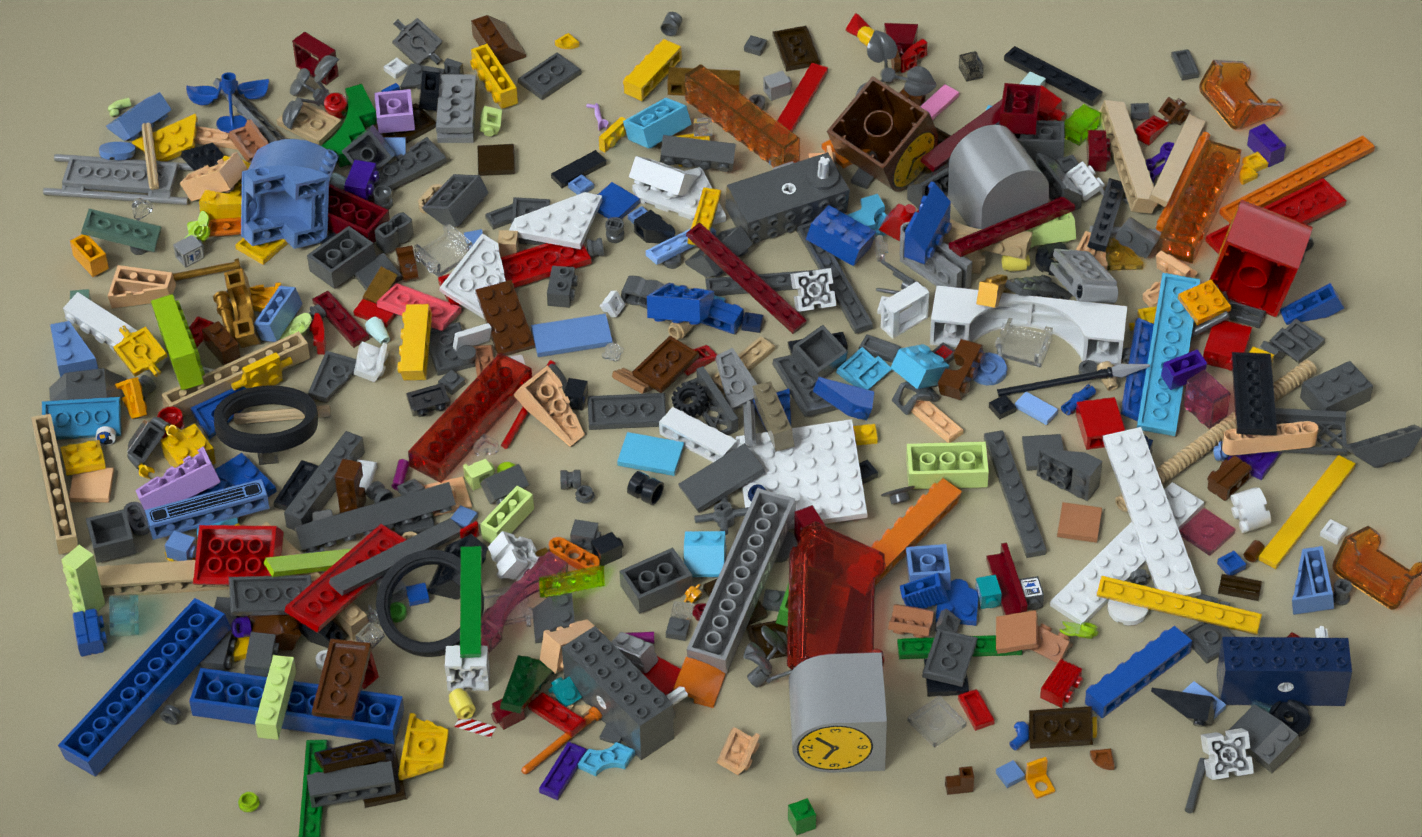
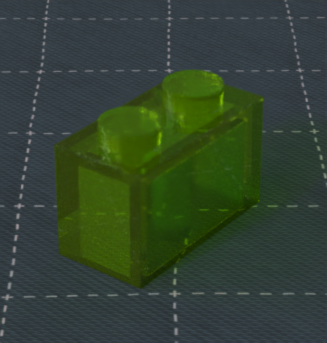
[1064,104,1101,146]

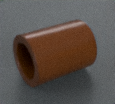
[1243,540,1265,562]

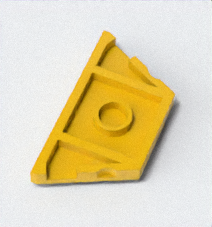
[132,114,198,162]
[398,713,449,780]

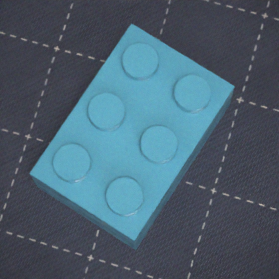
[623,98,692,149]

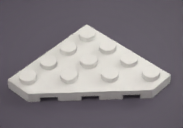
[632,167,726,225]
[509,192,602,249]
[439,234,505,320]

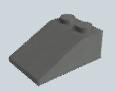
[1225,704,1301,773]

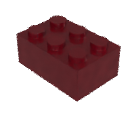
[999,83,1041,135]

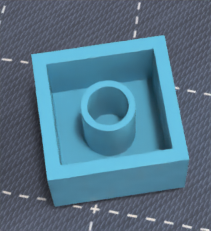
[891,344,950,389]

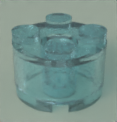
[109,595,139,636]

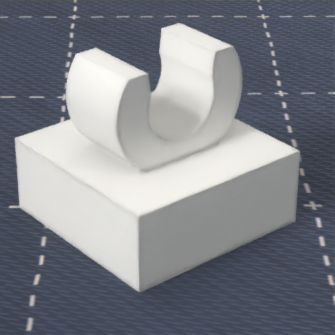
[600,290,626,318]

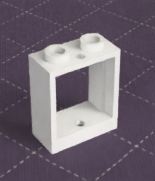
[881,282,929,339]

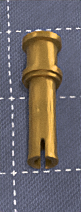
[213,291,237,341]

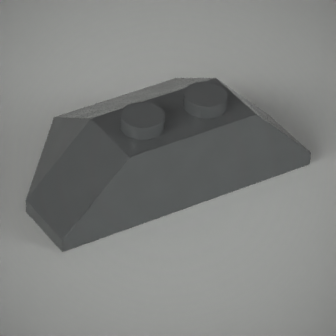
[49,368,127,401]
[1344,424,1422,468]

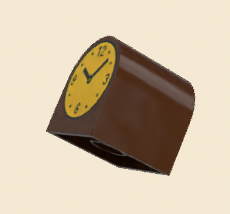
[826,76,938,192]

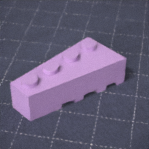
[135,447,220,510]

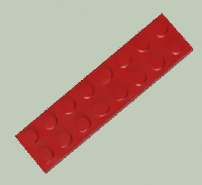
[1205,178,1346,254]
[438,243,591,306]
[284,524,406,633]

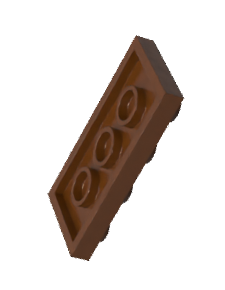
[475,280,535,358]
[312,639,372,721]

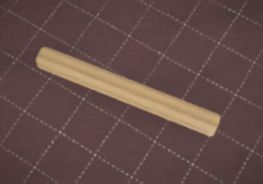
[141,122,159,190]
[234,405,331,424]

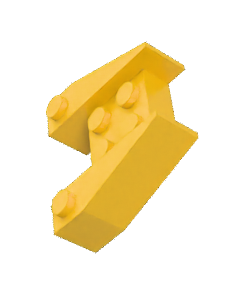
[199,156,251,219]

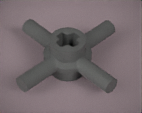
[694,496,749,535]

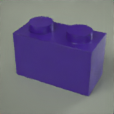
[1247,124,1286,167]
[344,160,379,200]
[1161,349,1207,390]

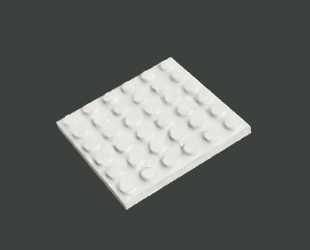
[736,419,868,529]

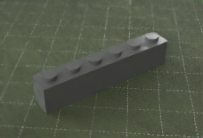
[284,431,365,531]

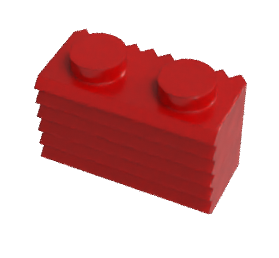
[1040,659,1084,708]

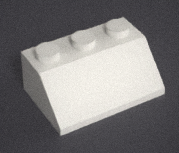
[629,156,697,198]

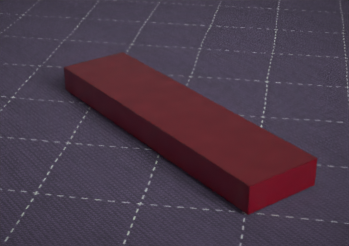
[312,291,370,348]

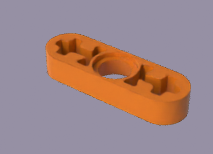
[549,537,600,575]

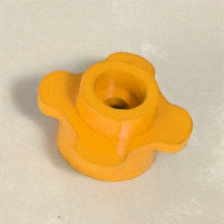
[684,584,703,604]

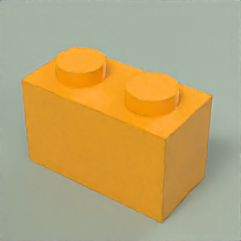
[70,234,109,277]

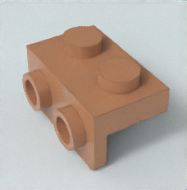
[228,119,269,162]
[888,604,934,638]
[1030,623,1073,664]

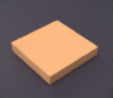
[69,468,114,503]

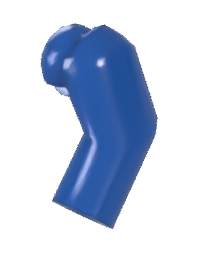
[1009,721,1029,751]

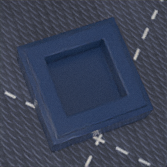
[741,312,764,333]

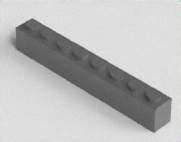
[294,482,456,553]

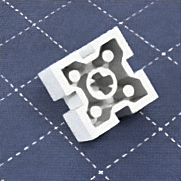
[790,268,836,312]
[488,531,545,585]
[445,645,490,691]
[1201,728,1254,780]

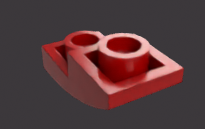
[900,39,928,73]
[309,313,326,355]

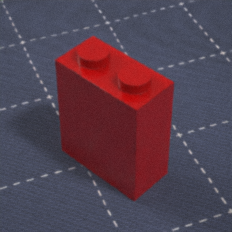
[1203,321,1252,371]
[1076,397,1125,450]

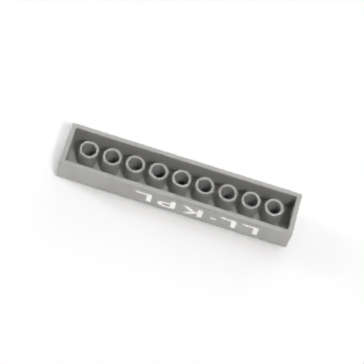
[687,488,796,674]

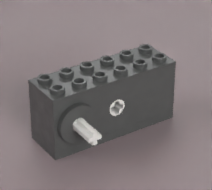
[725,152,850,244]
[562,626,688,760]

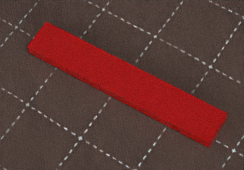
[770,63,828,142]

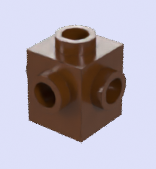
[1158,97,1191,125]

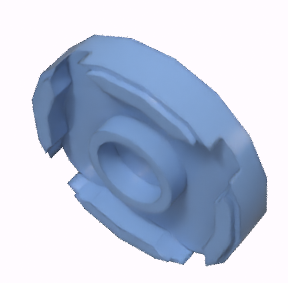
[99,142,136,160]
[973,353,1007,386]

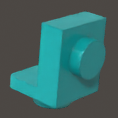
[548,676,582,707]

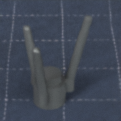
[876,260,920,294]

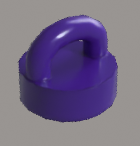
[231,616,252,638]

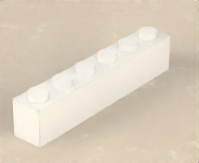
[63,292,169,374]

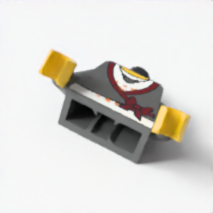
[127,417,182,479]

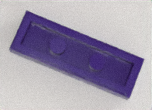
[539,742,587,800]

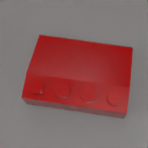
[193,525,284,585]

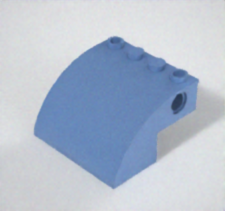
[248,139,339,180]
[241,165,329,249]

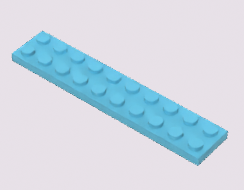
[1137,273,1200,436]

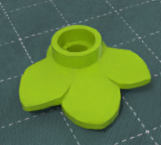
[184,211,210,242]
[1059,621,1098,639]

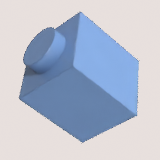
[165,531,197,561]

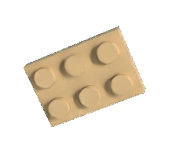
[277,102,342,146]

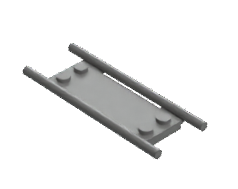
[43,154,194,205]

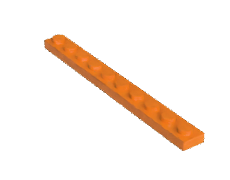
[1219,136,1375,224]

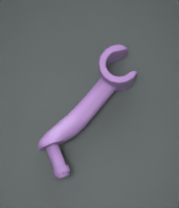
[586,103,609,131]

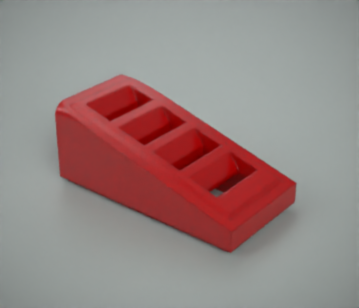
[1135,115,1169,146]
[684,345,717,376]

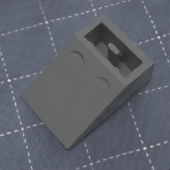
[1036,448,1102,501]

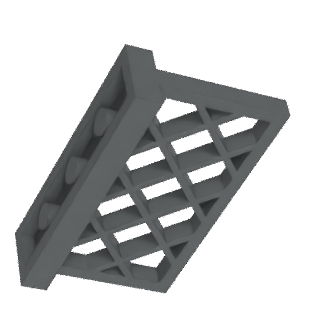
[1272,408,1347,456]

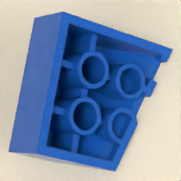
[904,181,952,265]
[647,283,714,325]

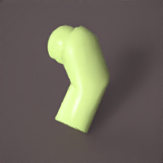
[108,98,131,117]

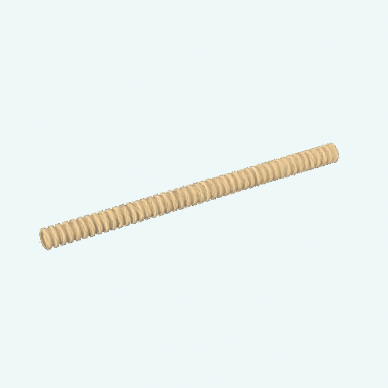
[1115,359,1317,512]

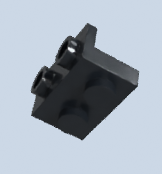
[406,383,451,417]

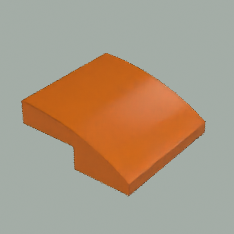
[208,217,241,237]
[674,657,726,708]

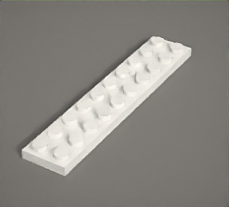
[1103,427,1201,597]
[1050,482,1204,624]

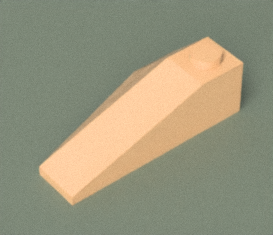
[514,365,585,447]

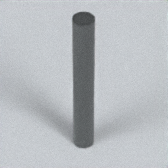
[1191,311,1230,338]
[1185,758,1205,813]

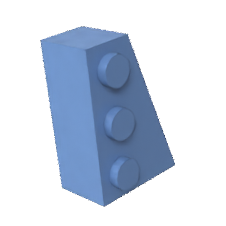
[50,321,98,378]
[1292,546,1334,615]

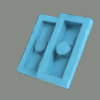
[836,347,892,390]

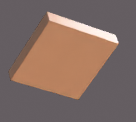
[1057,502,1102,543]
[996,610,1038,654]

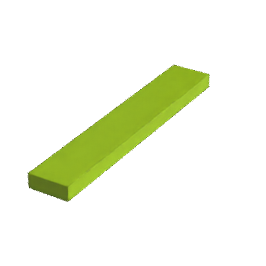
[264,548,352,577]

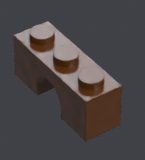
[938,339,985,400]
[334,458,367,513]

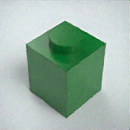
[788,798,816,836]

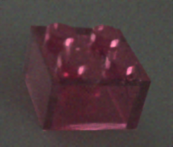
[1183,370,1231,429]

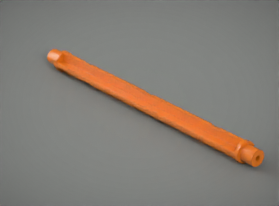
[1156,132,1210,232]

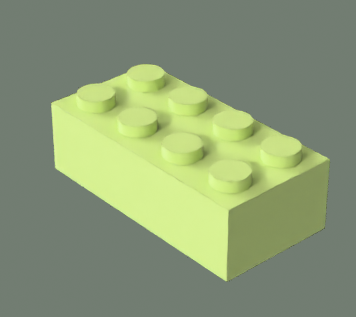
[906,442,989,489]

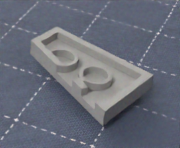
[715,348,758,411]

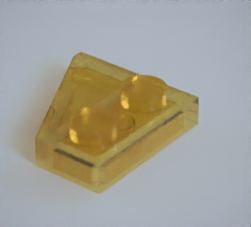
[1106,238,1143,271]

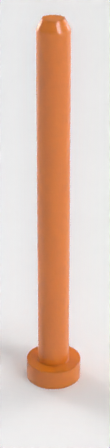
[521,706,602,774]

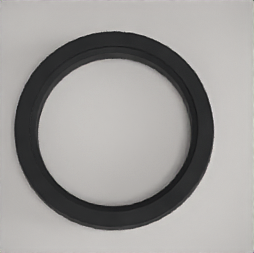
[214,386,318,453]
[376,550,484,657]

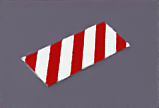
[454,718,496,738]

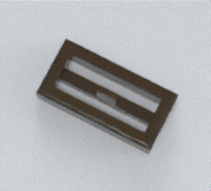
[1218,574,1262,601]

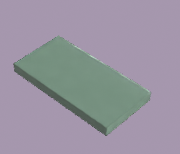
[81,209,162,252]

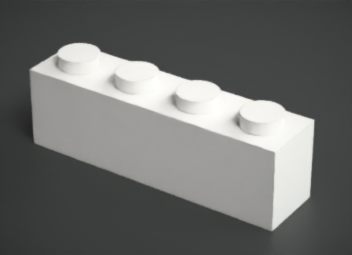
[659,407,737,462]

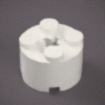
[1231,487,1271,533]

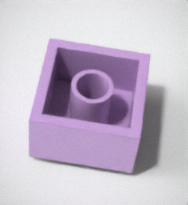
[374,89,415,133]

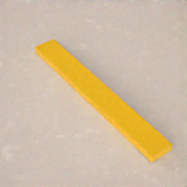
[1258,455,1356,569]
[1096,576,1262,635]

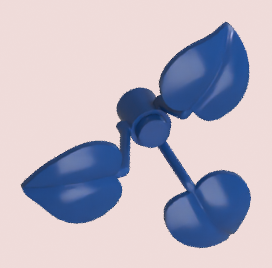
[186,72,269,133]

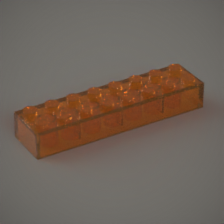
[685,64,800,168]
[1157,140,1242,264]

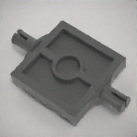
[392,18,443,65]

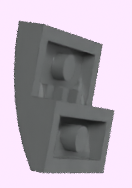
[1269,319,1325,363]

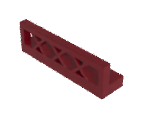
[986,542,1028,615]

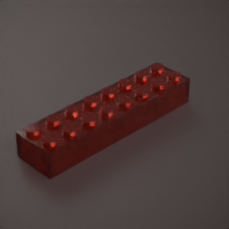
[408,352,532,483]

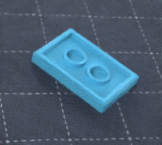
[617,432,684,476]

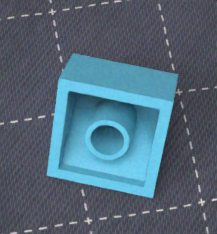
[684,531,727,577]

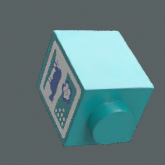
[975,575,1002,609]

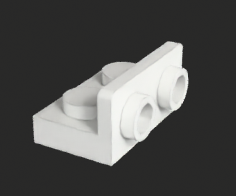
[1065,161,1105,201]
[354,341,389,382]

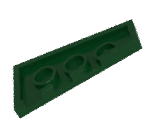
[500,655,555,713]

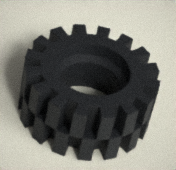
[671,381,709,418]

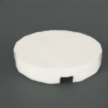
[1107,600,1148,626]

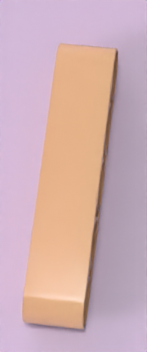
[1222,421,1318,455]

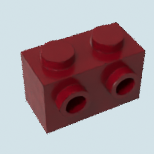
[1086,130,1110,172]

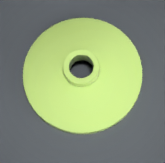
[280,313,312,339]

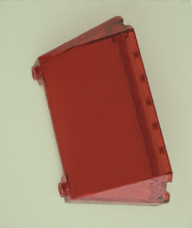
[787,521,886,670]

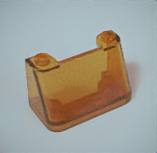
[1199,60,1283,130]
[1333,526,1422,610]

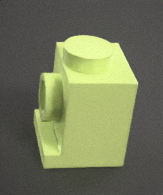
[479,106,502,136]
[463,459,495,491]

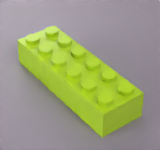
[151,294,205,390]

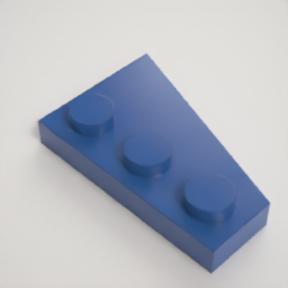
[191,386,246,440]

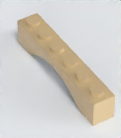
[943,218,1033,260]

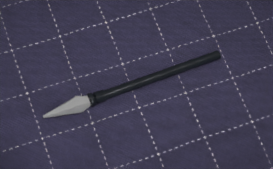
[997,364,1150,397]

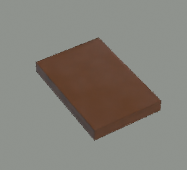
[632,336,699,394]

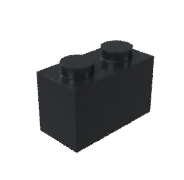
[418,70,440,111]

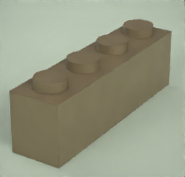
[752,381,795,452]

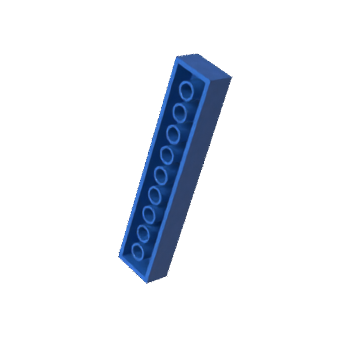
[58,598,231,777]
[189,668,404,745]

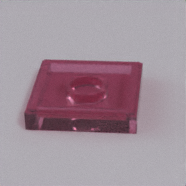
[1179,508,1236,556]

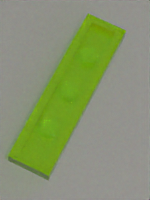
[539,565,605,598]

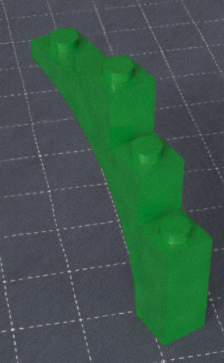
[321,84,377,168]

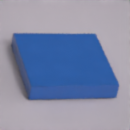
[597,182,640,219]

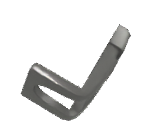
[892,381,939,415]

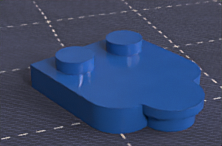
[935,579,978,626]

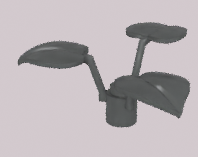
[856,30,936,96]
[282,55,340,130]
[743,625,793,688]

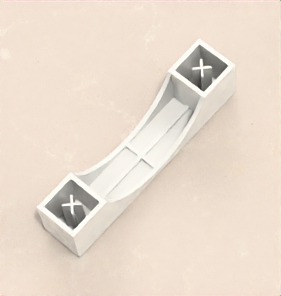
[930,286,1127,365]

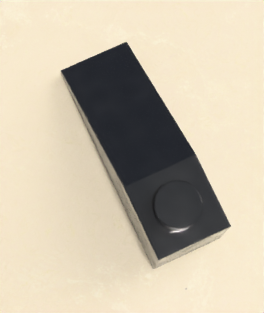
[1151,687,1217,727]

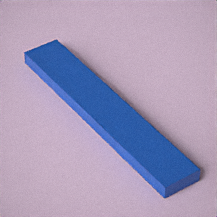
[1120,318,1154,421]

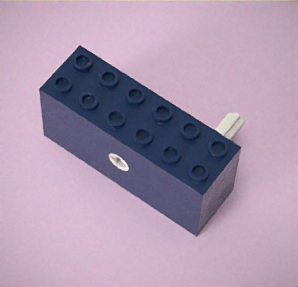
[1217,626,1352,706]

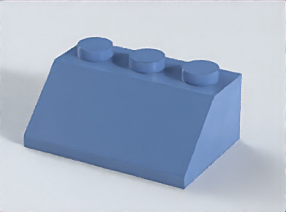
[106,92,172,141]

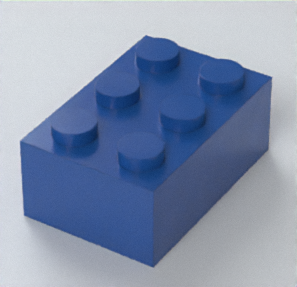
[806,205,876,266]

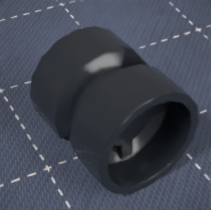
[627,471,664,505]

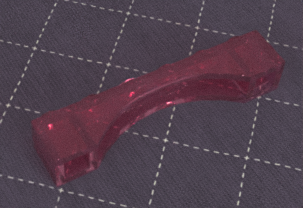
[481,551,568,653]

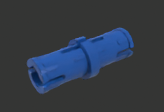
[1061,384,1096,415]

